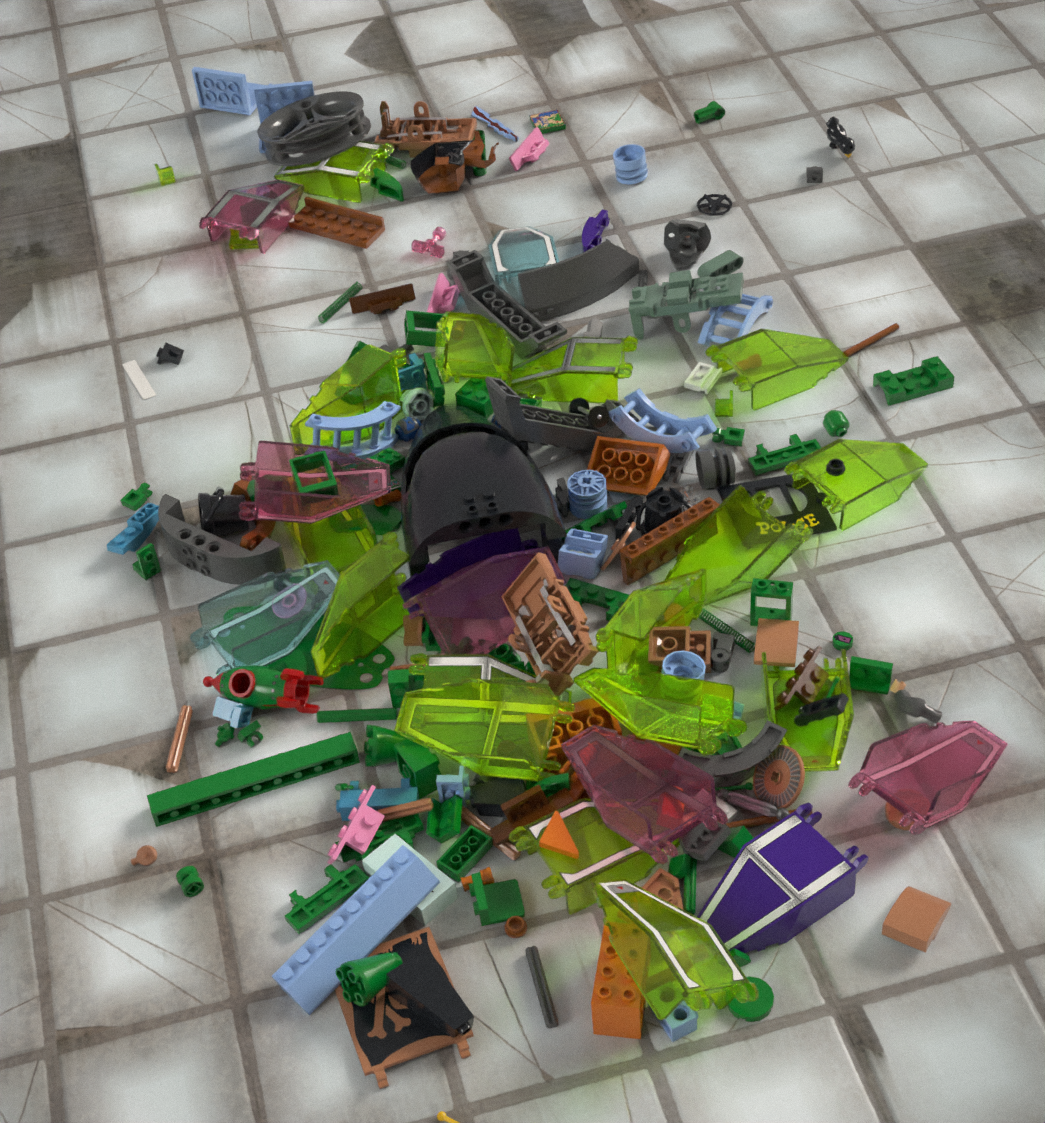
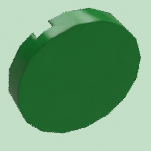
[726,976,774,1022]

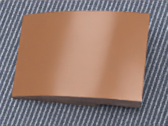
[754,618,799,667]
[648,626,712,673]
[882,886,951,953]

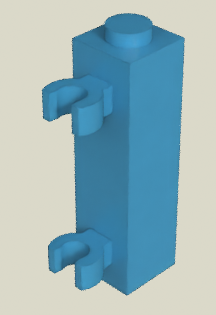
[336,778,420,821]

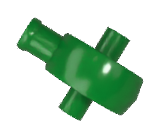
[214,723,235,747]

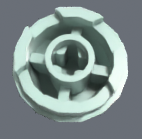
[400,388,434,421]

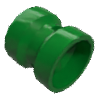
[176,866,204,897]

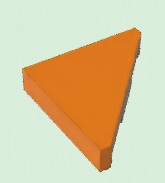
[539,811,579,859]

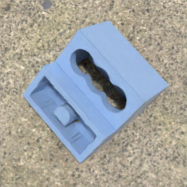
[558,529,608,579]

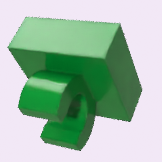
[237,720,263,748]

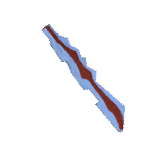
[472,106,519,142]

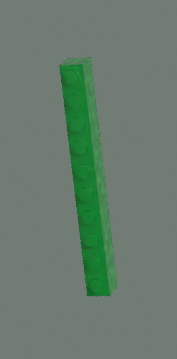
[147,732,360,827]

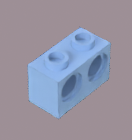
[647,981,699,1042]

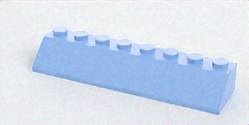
[272,845,440,1015]

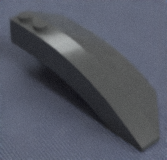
[518,239,639,322]

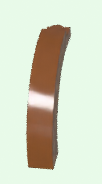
[230,478,276,551]

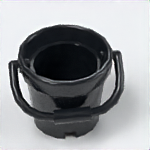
[198,487,249,536]
[636,487,692,537]

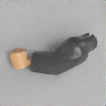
[890,679,942,724]

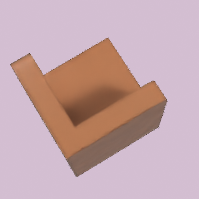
[403,615,425,646]

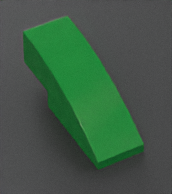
[368,168,404,202]

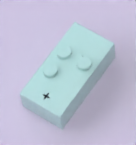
[362,834,457,926]

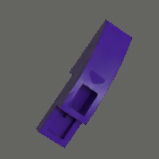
[582,209,610,252]

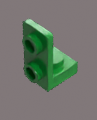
[132,543,161,580]

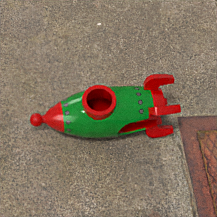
[203,665,324,714]

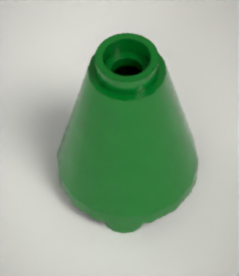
[364,725,410,767]
[335,952,403,1006]

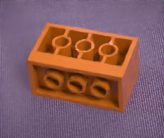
[526,695,623,777]
[591,922,653,1039]

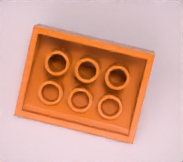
[587,436,671,496]

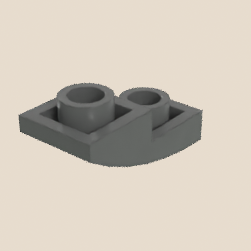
[555,477,569,518]

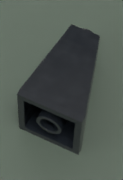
[386,949,474,1038]

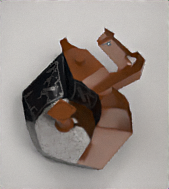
[411,131,499,194]

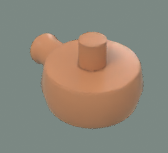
[131,845,157,866]

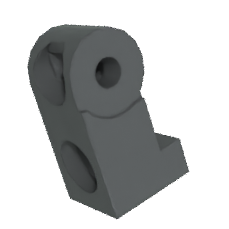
[711,632,735,673]

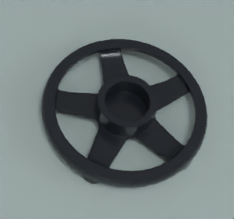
[697,194,732,216]

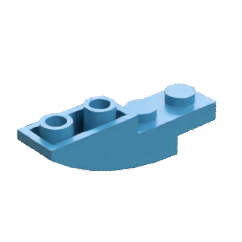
[107,503,159,555]

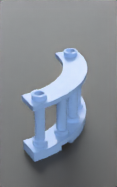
[698,294,773,355]
[608,388,717,453]
[304,401,401,463]

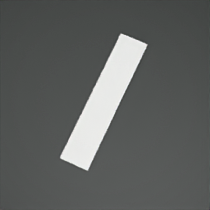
[122,360,156,400]

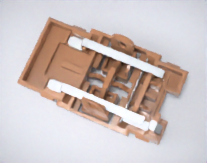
[373,101,477,158]
[502,552,599,696]

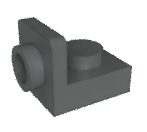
[806,166,823,183]

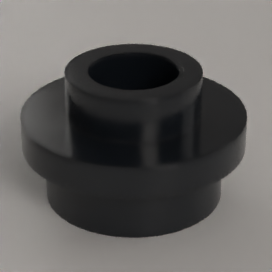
[826,459,845,476]

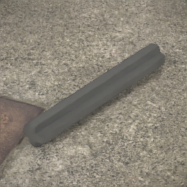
[525,946,558,1029]

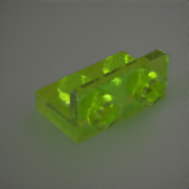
[229,225,263,250]

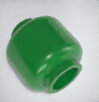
[823,410,850,437]

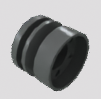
[695,446,736,489]

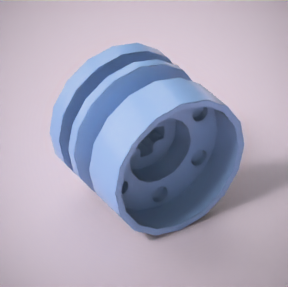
[613,144,648,185]
[567,470,607,519]
[660,651,706,706]

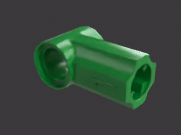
[693,101,725,124]

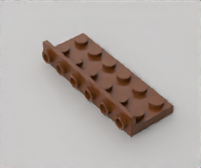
[288,197,385,249]
[619,497,721,585]

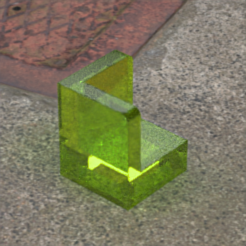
[154,164,176,186]
[715,390,733,417]

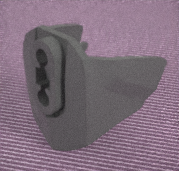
[664,219,711,270]

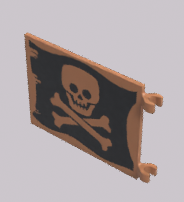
[335,927,474,1089]

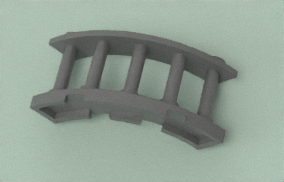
[666,720,787,791]

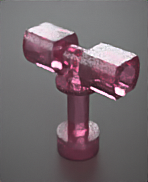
[411,227,446,258]

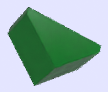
[717,825,754,858]

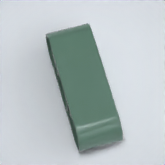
[697,250,744,278]

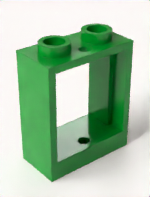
[404,310,451,347]
[289,450,339,505]
[750,578,794,626]

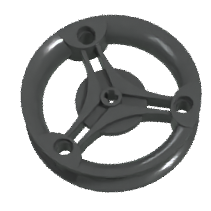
[257,91,371,166]

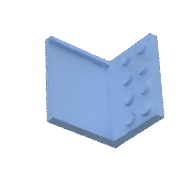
[192,67,272,115]
[254,81,315,153]

